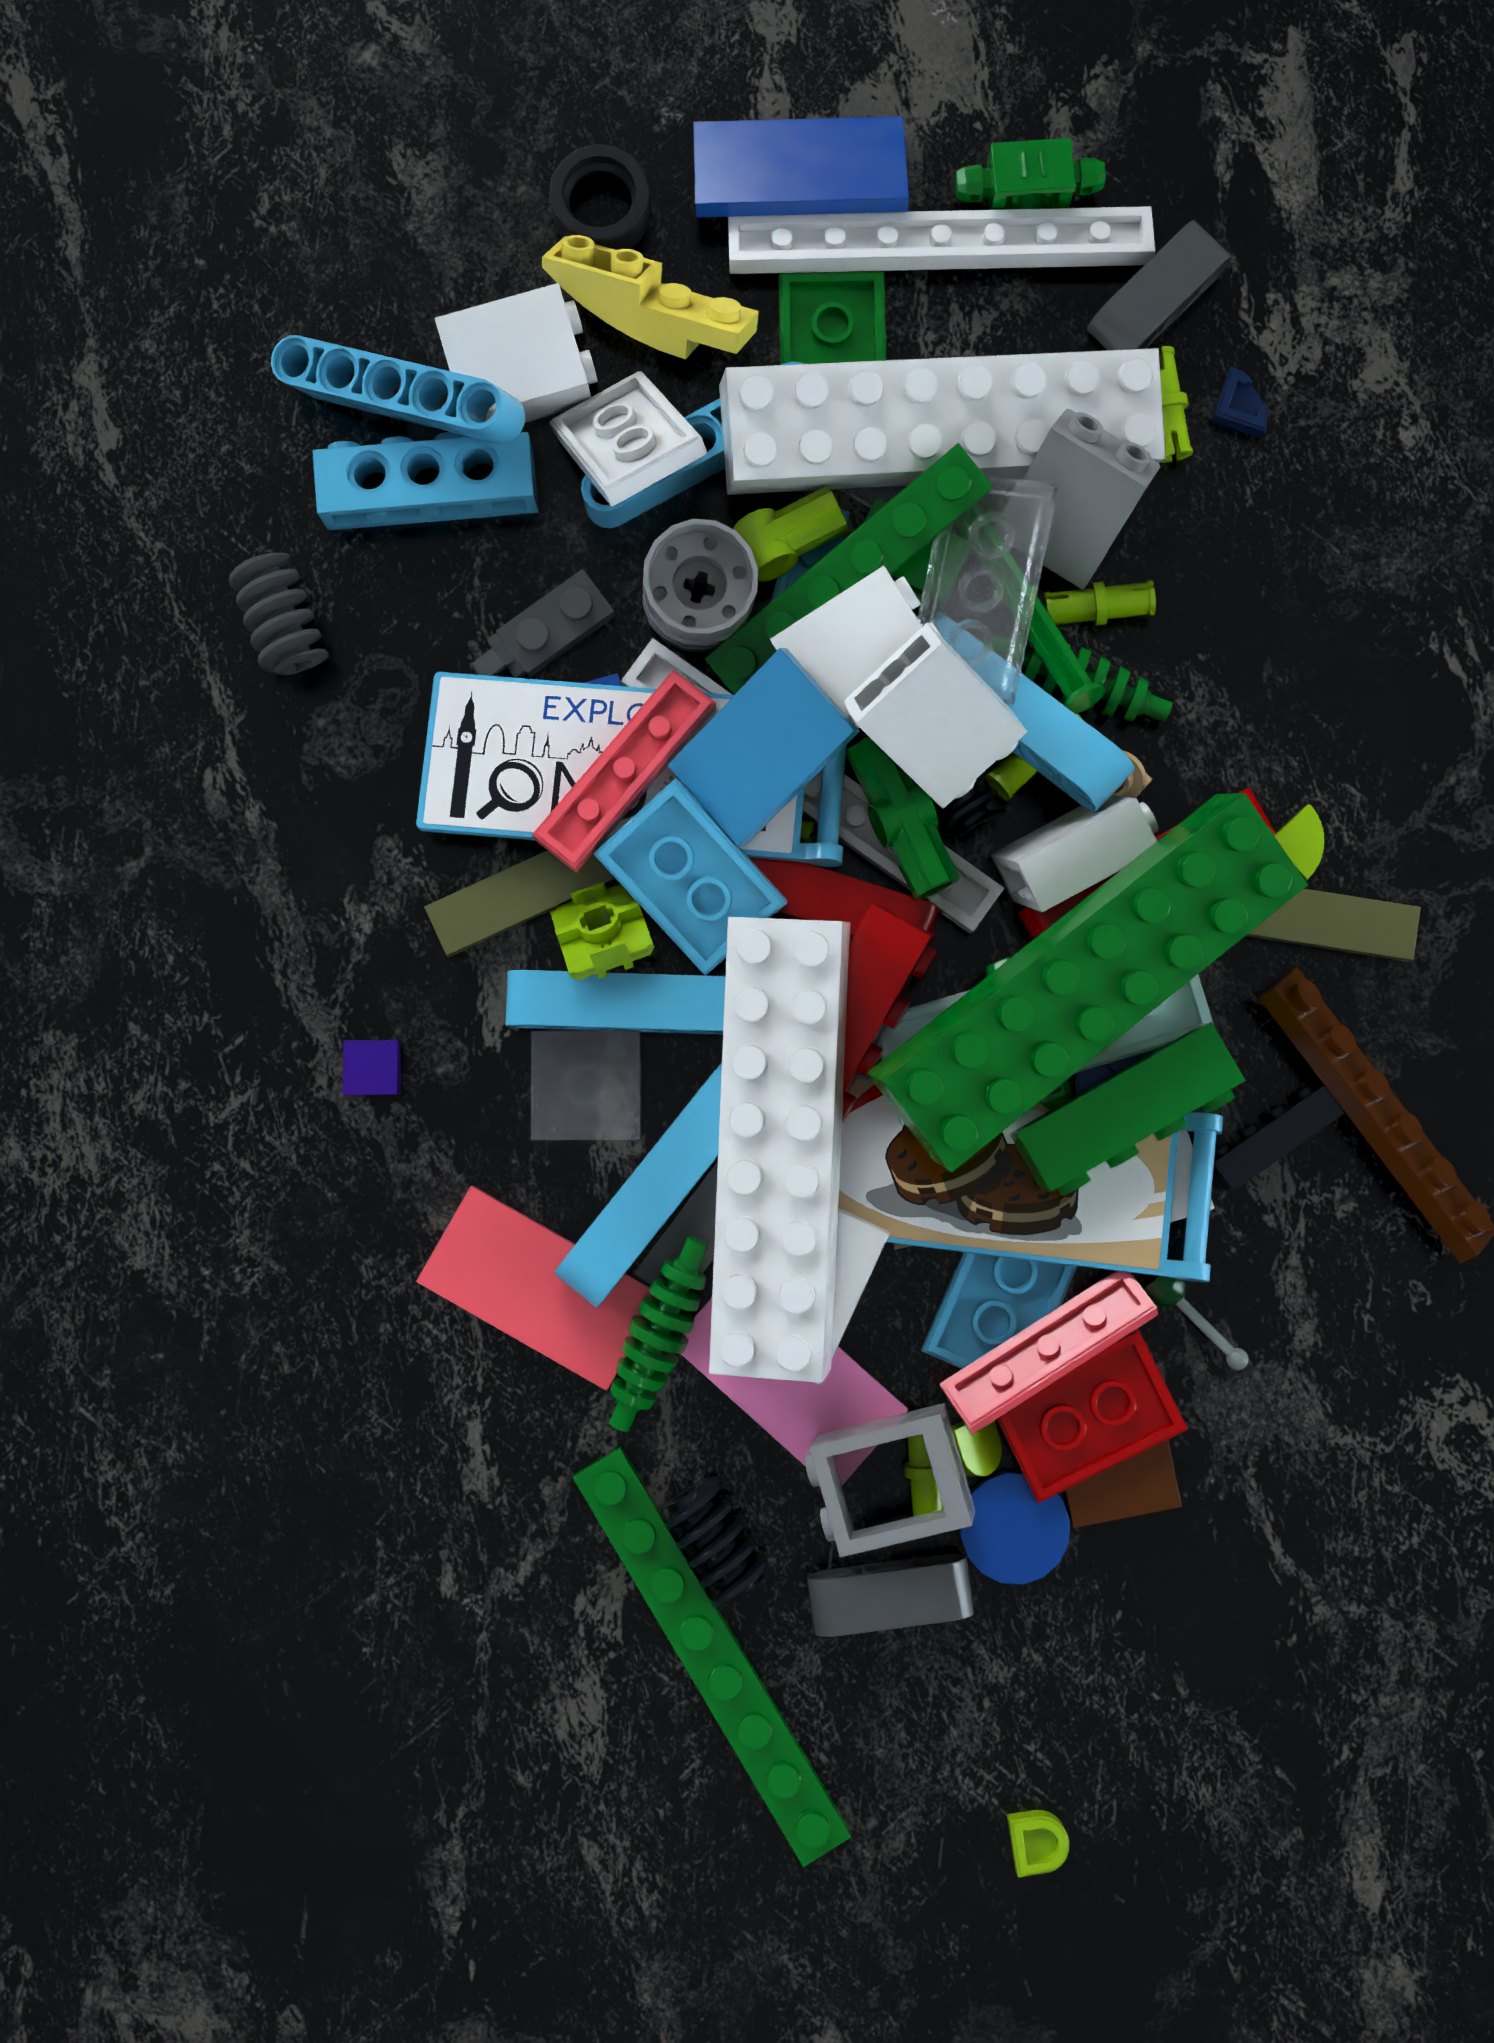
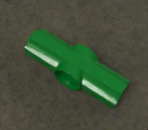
[846,736,960,900]

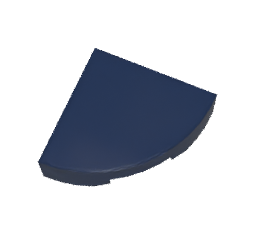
[1211,366,1268,438]

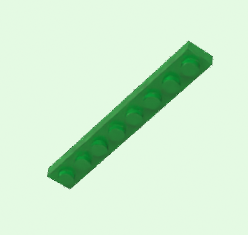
[573,1446,851,1867]

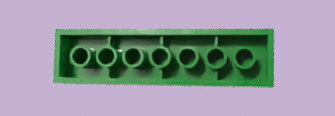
[867,793,1308,1172]

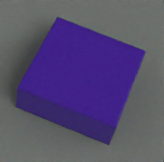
[343,1040,401,1095]

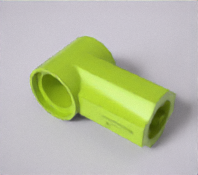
[733,486,849,582]

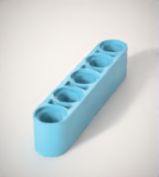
[271,335,525,444]
[581,361,803,528]
[922,612,1135,812]
[505,970,726,1035]
[554,1063,722,1308]

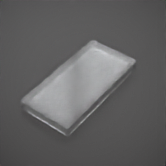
[917,476,1058,705]

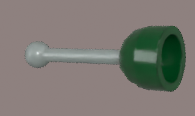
[1139,1259,1249,1370]

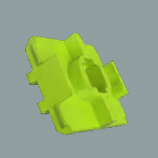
[550,882,654,980]

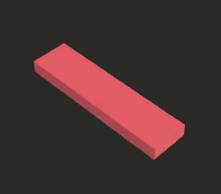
[532,669,716,873]
[939,1271,1158,1435]

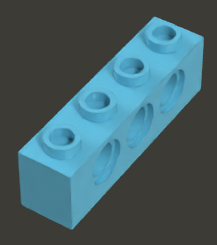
[313,432,539,530]

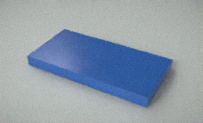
[693,116,909,218]

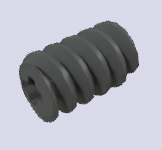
[229,552,329,675]

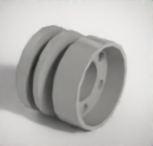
[642,519,759,653]

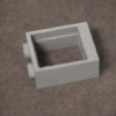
[805,1403,976,1557]

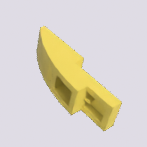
[542,235,759,360]

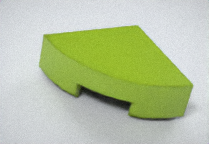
[1275,804,1324,880]

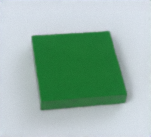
[778,271,886,365]

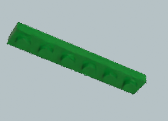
[705,443,994,695]

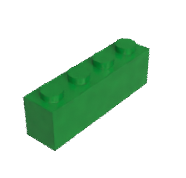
[1009,1022,1246,1196]

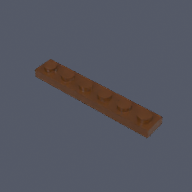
[1259,967,1494,1264]

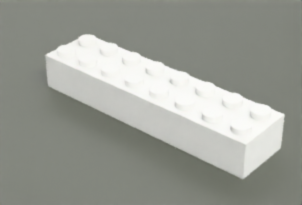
[719,348,1165,495]
[709,917,851,1383]

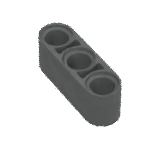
[1087,220,1233,351]
[807,1554,974,1637]

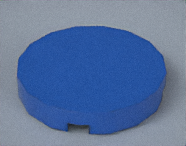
[958,1470,1070,1585]

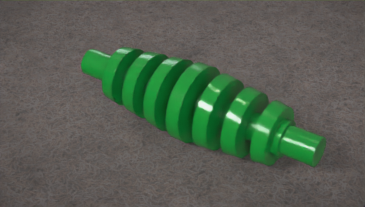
[982,632,1173,722]
[609,1237,708,1432]

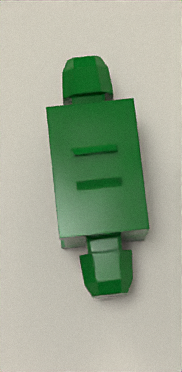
[954,138,1106,210]

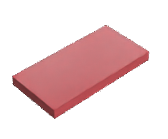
[416,1186,656,1391]

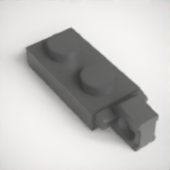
[471,569,615,678]

